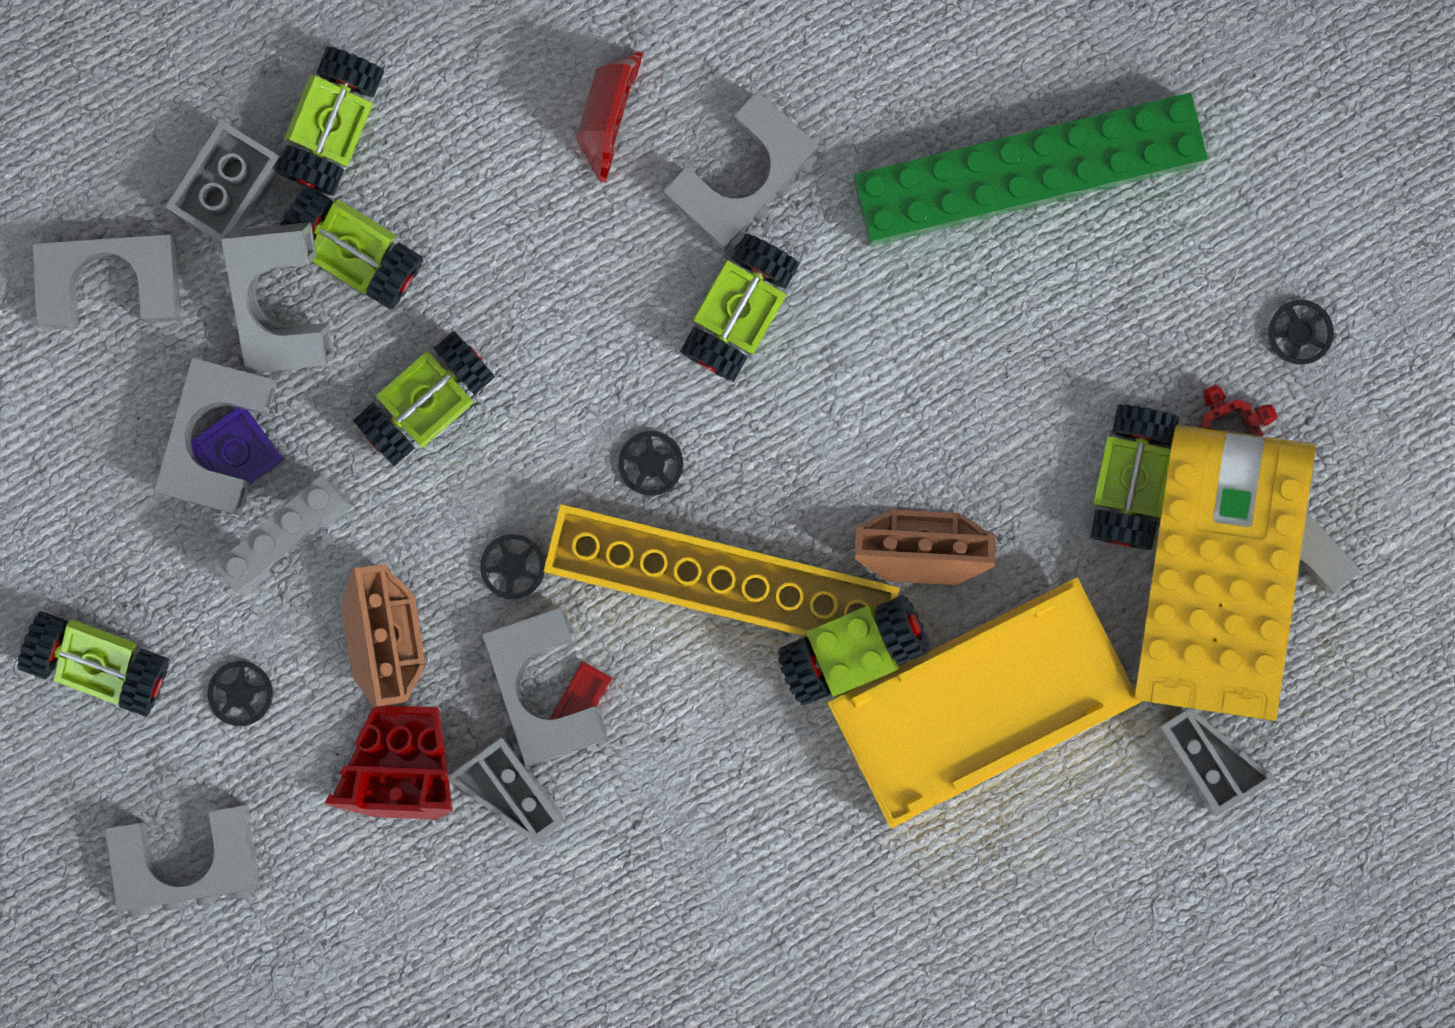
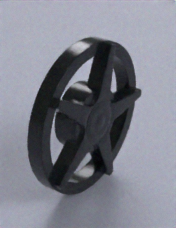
[1268,300,1334,365]
[619,431,683,496]
[480,534,545,599]
[207,661,273,726]

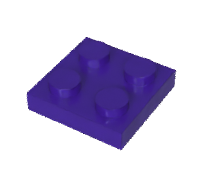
[191,408,284,487]

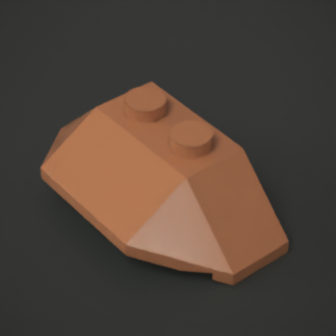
[854,509,995,585]
[341,564,426,707]

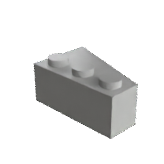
[1156,708,1277,816]
[448,736,567,843]

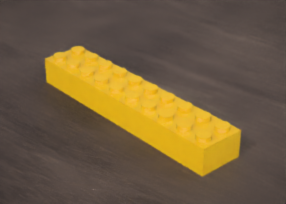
[543,504,900,637]

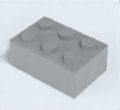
[165,120,281,243]

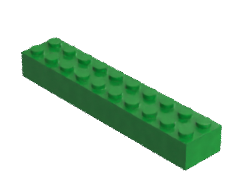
[853,92,1208,247]

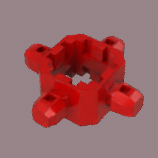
[1198,384,1278,436]

